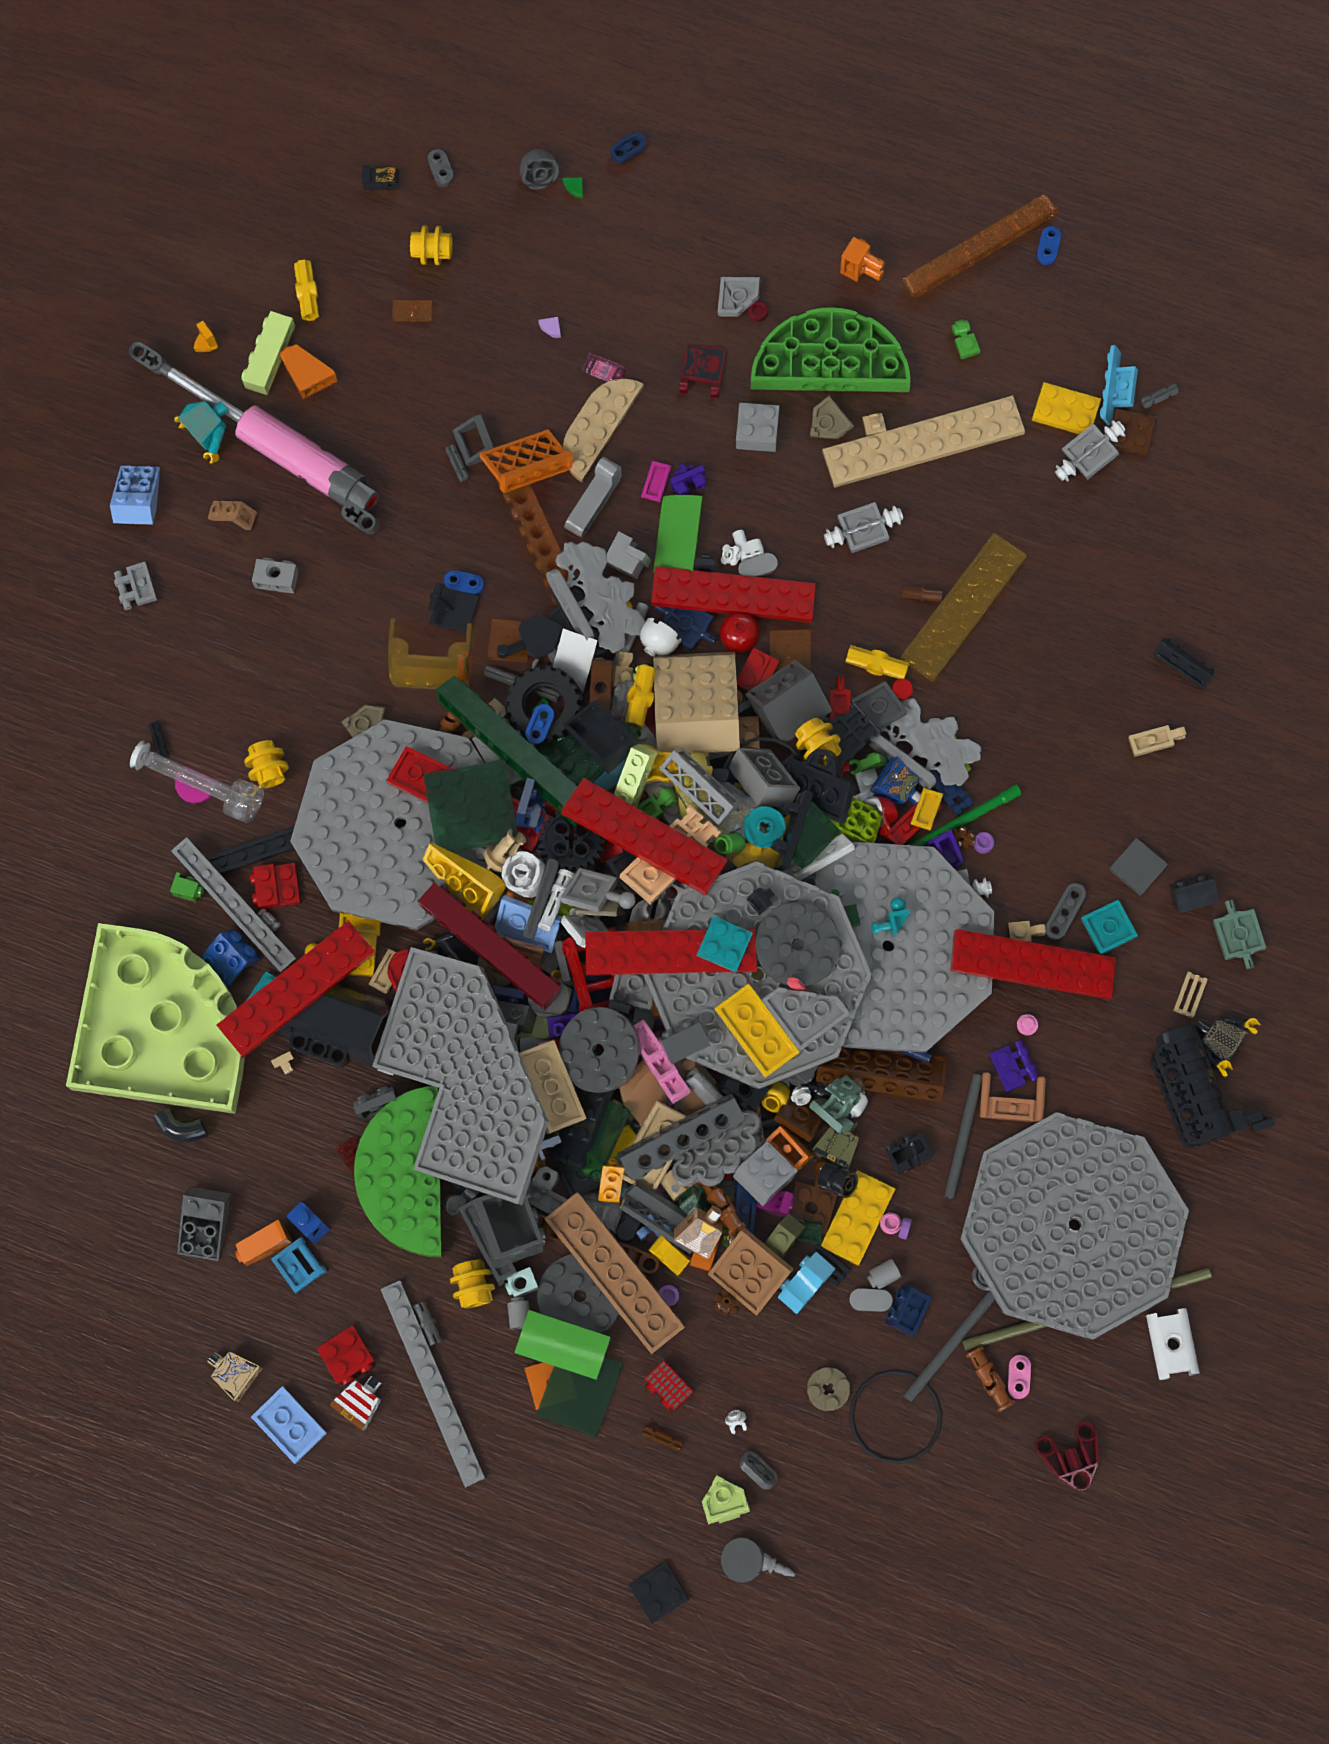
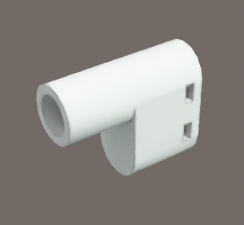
[732,530,764,561]

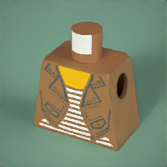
[674,1206,723,1259]

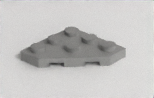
[762,987,850,1052]

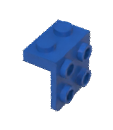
[200,929,260,988]

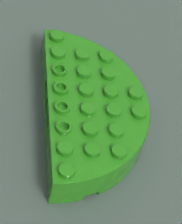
[751,308,911,392]
[354,1086,442,1257]

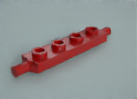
[829,677,851,778]

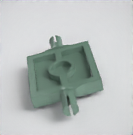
[1213,900,1266,969]

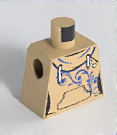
[208,1352,263,1402]

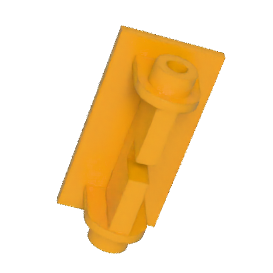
[598,1158,624,1202]

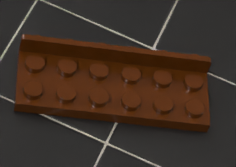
[816,1047,948,1102]

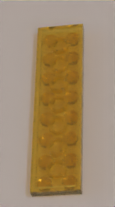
[900,533,1027,682]

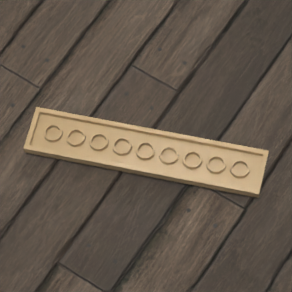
[822,396,1025,488]

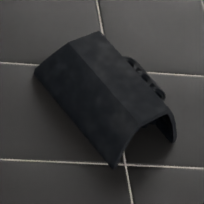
[275,965,393,1070]

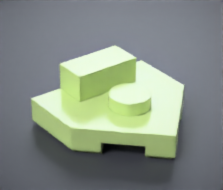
[702,1475,750,1524]

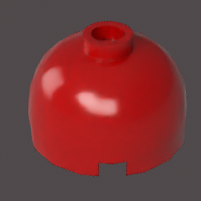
[719,613,760,654]

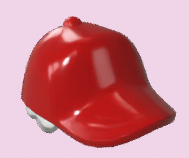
[853,791,898,836]

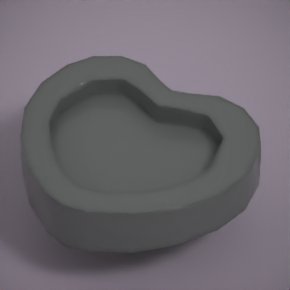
[445,1193,466,1215]

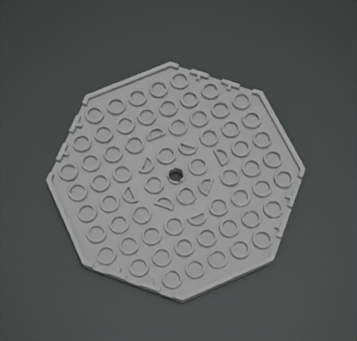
[290,720,503,930]
[813,842,994,1053]
[643,861,872,1089]
[961,1112,1189,1340]

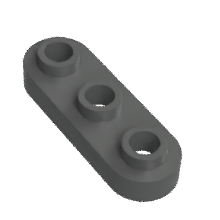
[1045,883,1086,941]

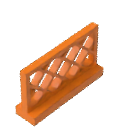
[480,430,574,493]

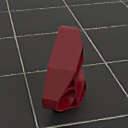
[1034,1422,1099,1491]

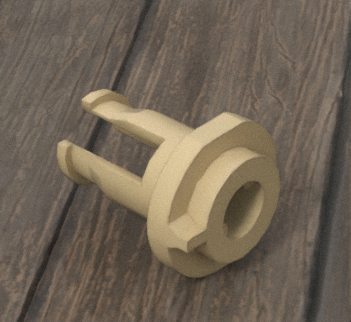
[484,829,526,873]

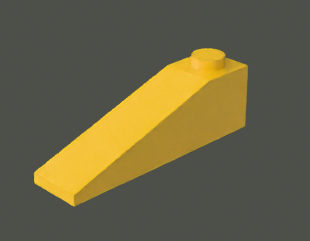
[423,842,506,922]

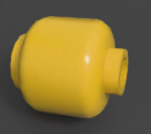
[761,1081,790,1112]

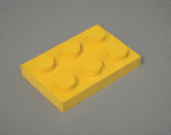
[1032,382,1101,434]

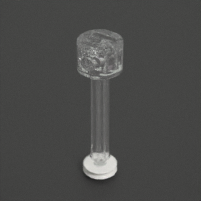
[130,740,264,824]

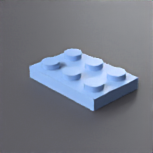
[495,895,562,954]
[251,1386,327,1464]

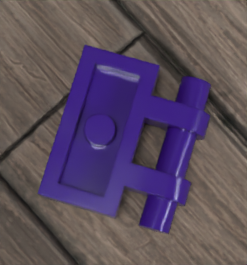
[989,1040,1038,1093]

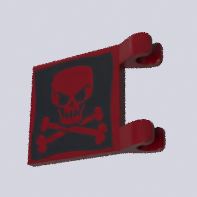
[679,343,726,399]

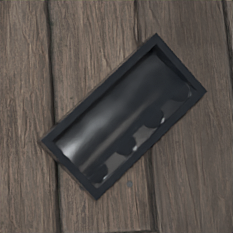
[563,700,636,774]

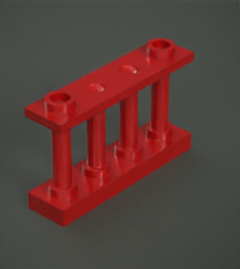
[562,927,637,1012]

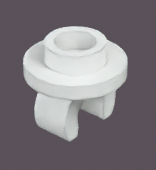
[725,1410,747,1434]

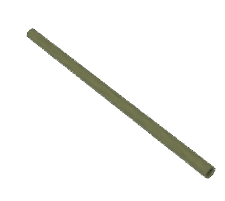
[962,1268,1212,1351]

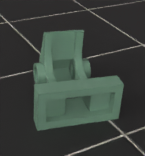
[809,1075,861,1133]

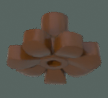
[952,826,976,849]
[714,1289,741,1317]

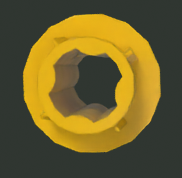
[410,225,452,265]
[795,718,842,765]
[244,740,289,788]
[449,1260,495,1309]

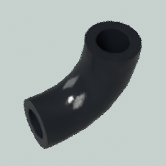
[153,1108,208,1143]

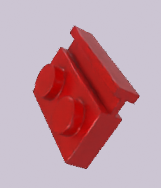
[736,648,780,691]

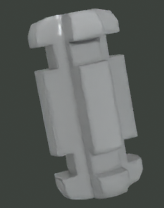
[257,908,281,932]

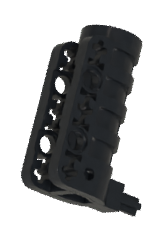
[1150,1024,1263,1149]

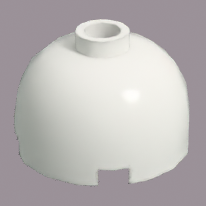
[640,618,681,656]

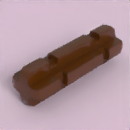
[642,1425,684,1451]

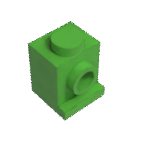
[170,872,205,903]

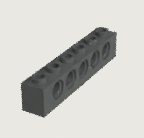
[617,1093,745,1180]

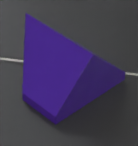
[925,829,965,869]

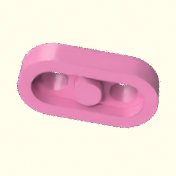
[1007,1355,1031,1399]

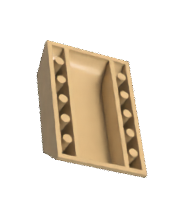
[653,652,740,753]

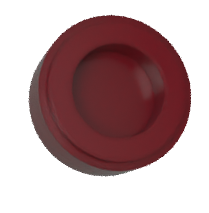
[748,301,768,322]

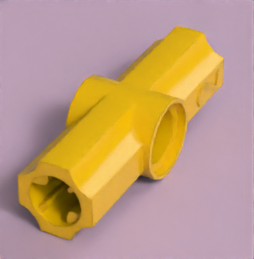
[294,260,319,321]
[846,645,909,679]
[625,665,656,729]

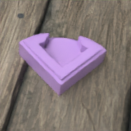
[538,317,561,338]

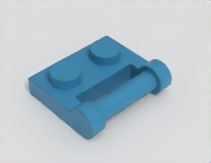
[271,1237,327,1294]

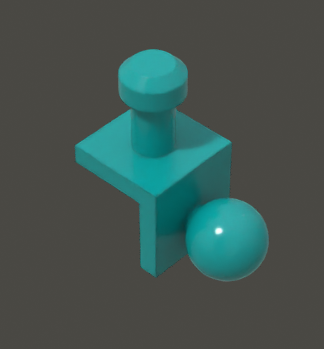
[871,897,910,938]

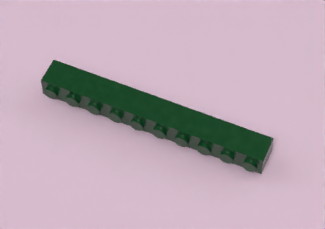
[436,675,579,826]

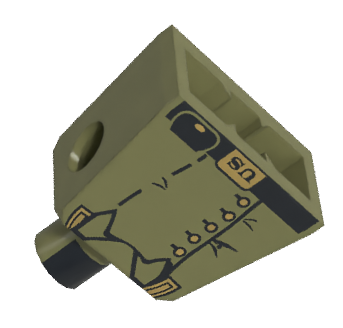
[812,1118,859,1170]

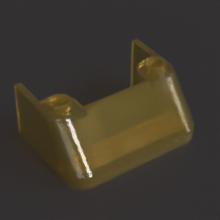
[388,618,475,689]

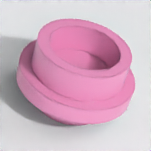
[1017,1014,1038,1036]
[880,1213,902,1234]

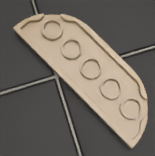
[563,379,644,483]

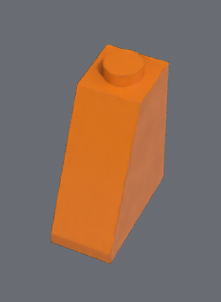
[279,344,338,399]
[235,1220,293,1266]

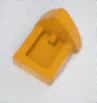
[194,321,218,352]

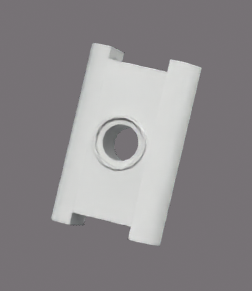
[1146,1309,1200,1380]

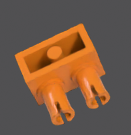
[840,237,885,282]
[765,1126,815,1171]

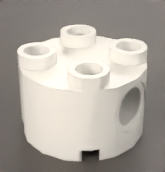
[502,852,546,898]

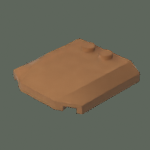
[619,1043,724,1126]

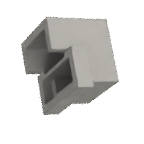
[606,531,652,580]

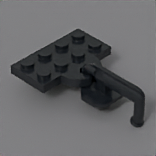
[497,576,610,659]

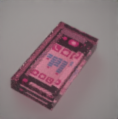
[582,352,626,382]

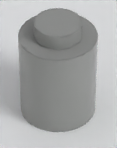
[867,1259,901,1290]
[507,1297,529,1330]

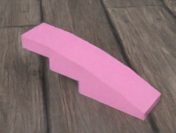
[634,1019,691,1104]

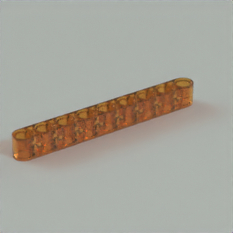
[902,194,1058,299]

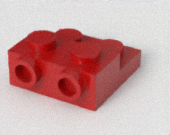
[250,863,301,910]
[316,1325,376,1386]

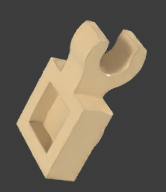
[612,652,633,687]
[1008,921,1046,942]

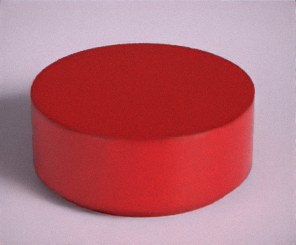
[891,679,913,700]

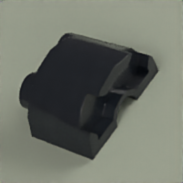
[885,1133,934,1175]

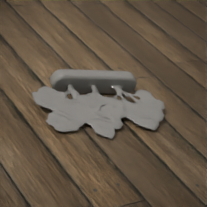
[546,542,645,653]
[868,698,981,789]

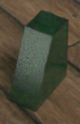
[792,801,841,869]

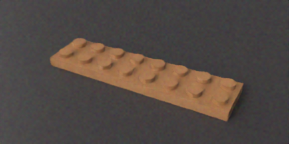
[545,1191,686,1354]

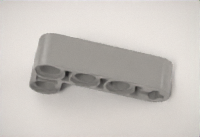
[564,456,622,538]

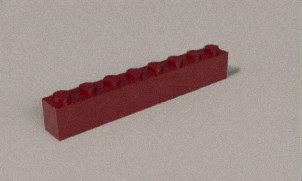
[418,882,561,1011]

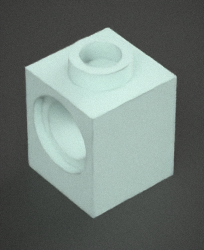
[505,1267,539,1298]

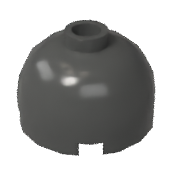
[519,149,559,189]

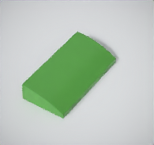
[653,495,702,573]
[515,1310,610,1380]

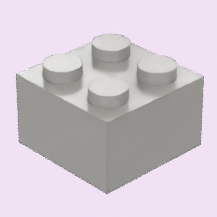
[736,403,779,452]
[733,1141,798,1206]

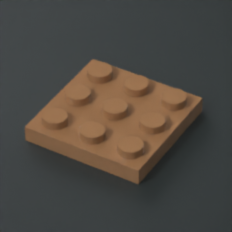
[708,1227,793,1316]

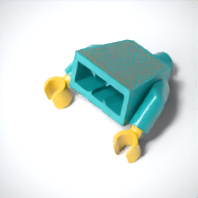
[174,401,229,464]

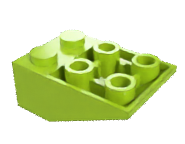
[809,797,883,843]

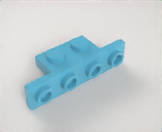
[1100,345,1138,425]

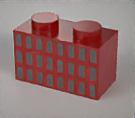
[645,1360,694,1411]

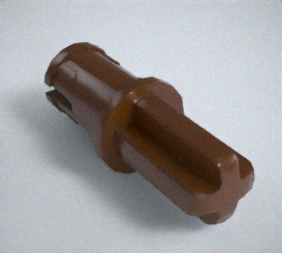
[902,586,942,602]

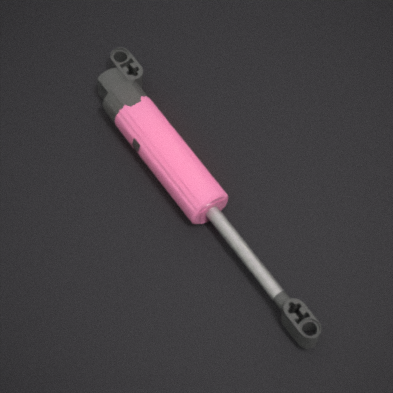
[129,342,380,535]

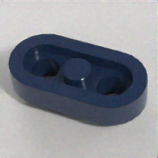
[610,132,646,164]

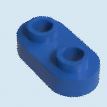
[1037,226,1061,265]
[444,570,484,596]
[526,704,555,745]

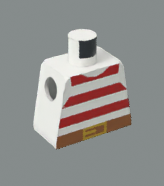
[330,1376,381,1431]

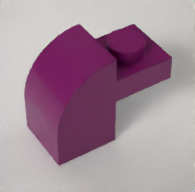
[756,1191,795,1217]

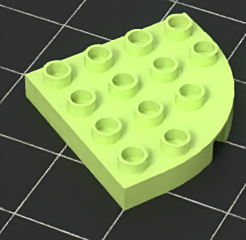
[66,923,245,1114]

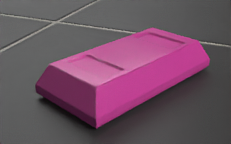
[641,461,671,502]

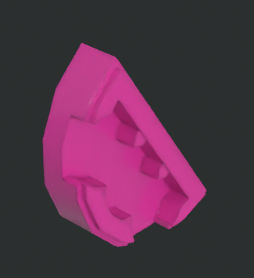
[175,774,213,804]

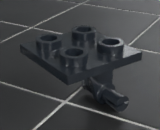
[428,582,479,634]

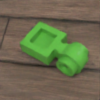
[951,319,980,359]
[637,787,677,819]

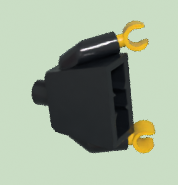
[423,932,479,966]

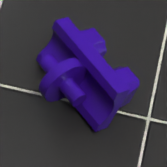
[670,462,706,495]
[546,1012,580,1039]

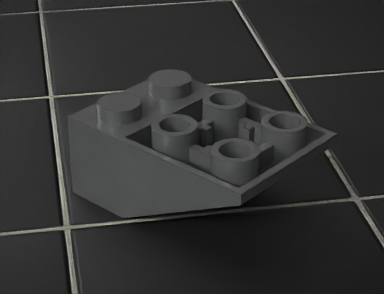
[177,1187,231,1261]

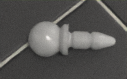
[762,1553,795,1577]

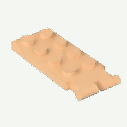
[620,806,722,905]

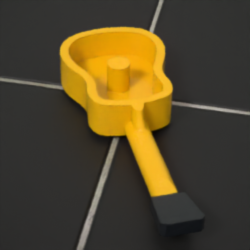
[641,744,729,784]

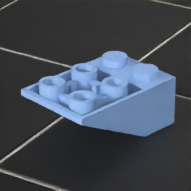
[110,466,160,525]

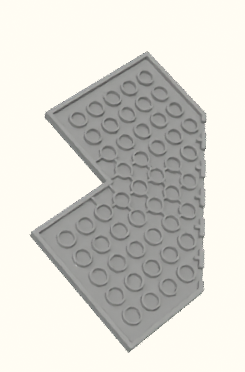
[372,947,549,1205]

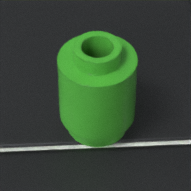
[715,832,745,855]

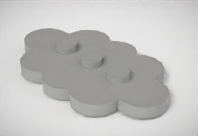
[672,1110,761,1186]

